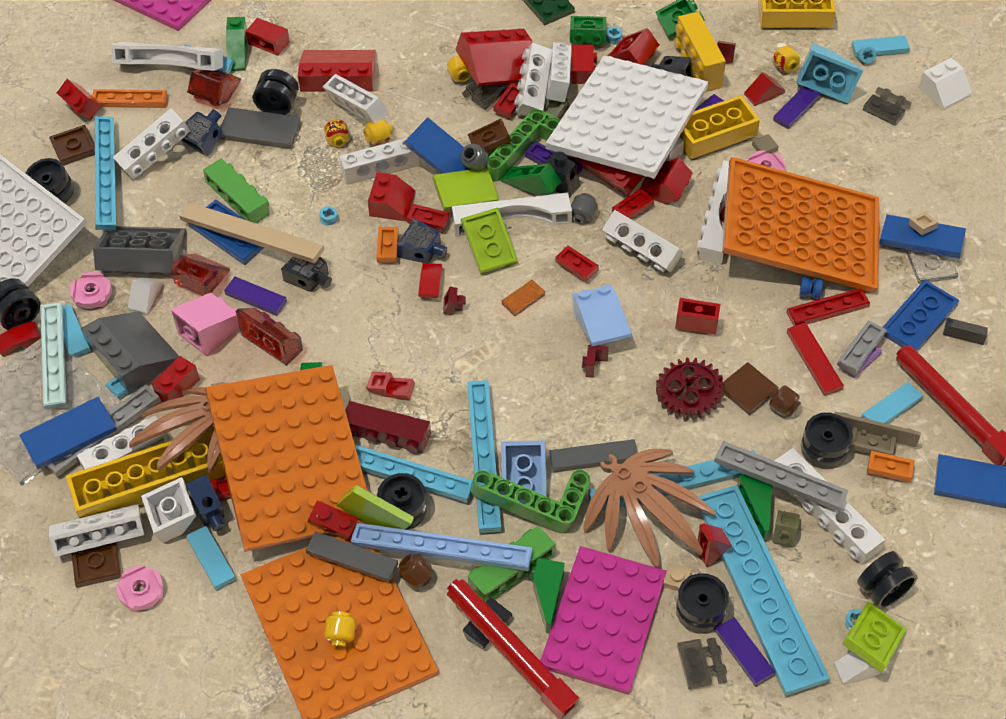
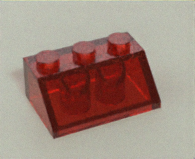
[235,308,303,366]

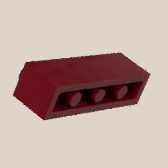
[345,401,431,454]

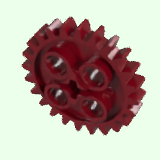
[656,357,725,420]

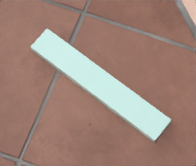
[40,302,67,410]

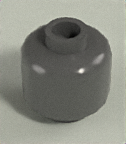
[460,144,489,171]
[571,193,598,223]

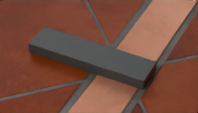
[550,439,638,472]
[306,531,398,583]

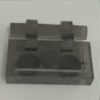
[462,82,510,109]
[863,87,912,126]
[677,638,727,689]

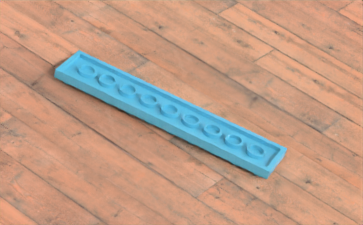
[698,485,830,696]

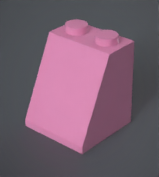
[171,293,242,356]

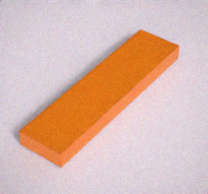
[92,89,168,108]

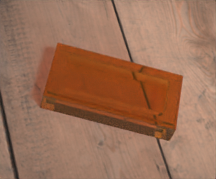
[502,280,545,316]

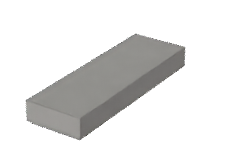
[837,320,887,375]

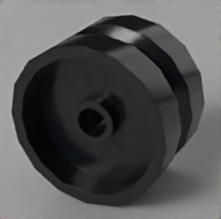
[252,69,299,115]
[25,158,74,203]
[0,278,41,330]
[801,412,853,468]
[377,473,427,530]
[857,551,918,609]
[676,573,729,633]

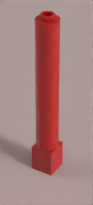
[896,346,1006,466]
[447,579,579,719]

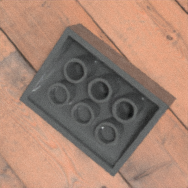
[93,226,186,275]
[81,311,179,392]

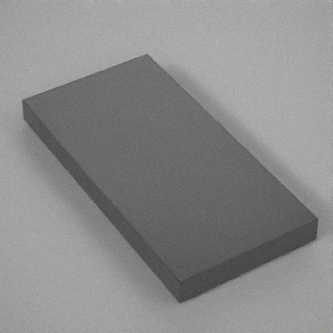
[219,107,301,149]

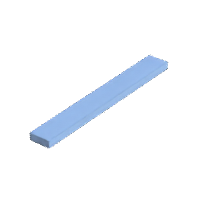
[351,523,533,571]

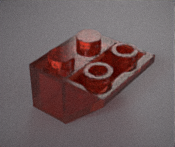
[171,253,230,296]

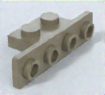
[834,412,921,455]

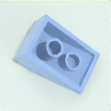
[572,285,632,346]
[501,440,547,504]

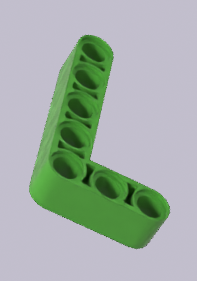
[486,109,561,182]
[470,470,590,533]

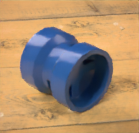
[799,277,823,299]

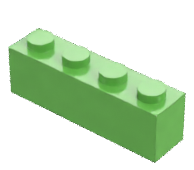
[203,158,270,223]
[468,525,556,603]

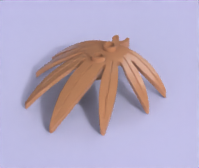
[129,382,226,473]
[584,449,715,568]

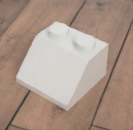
[919,58,972,110]
[141,477,196,543]

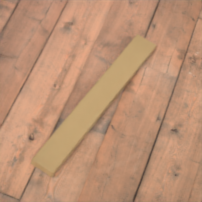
[179,203,325,264]

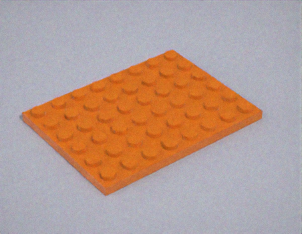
[722,157,879,293]
[205,365,370,552]
[240,527,439,719]

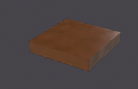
[467,119,512,152]
[49,125,95,166]
[724,362,779,415]
[71,542,121,588]

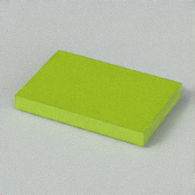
[432,168,499,211]
[460,207,518,275]
[336,485,414,529]
[842,601,907,673]

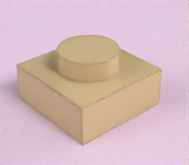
[909,212,938,235]
[663,564,691,591]

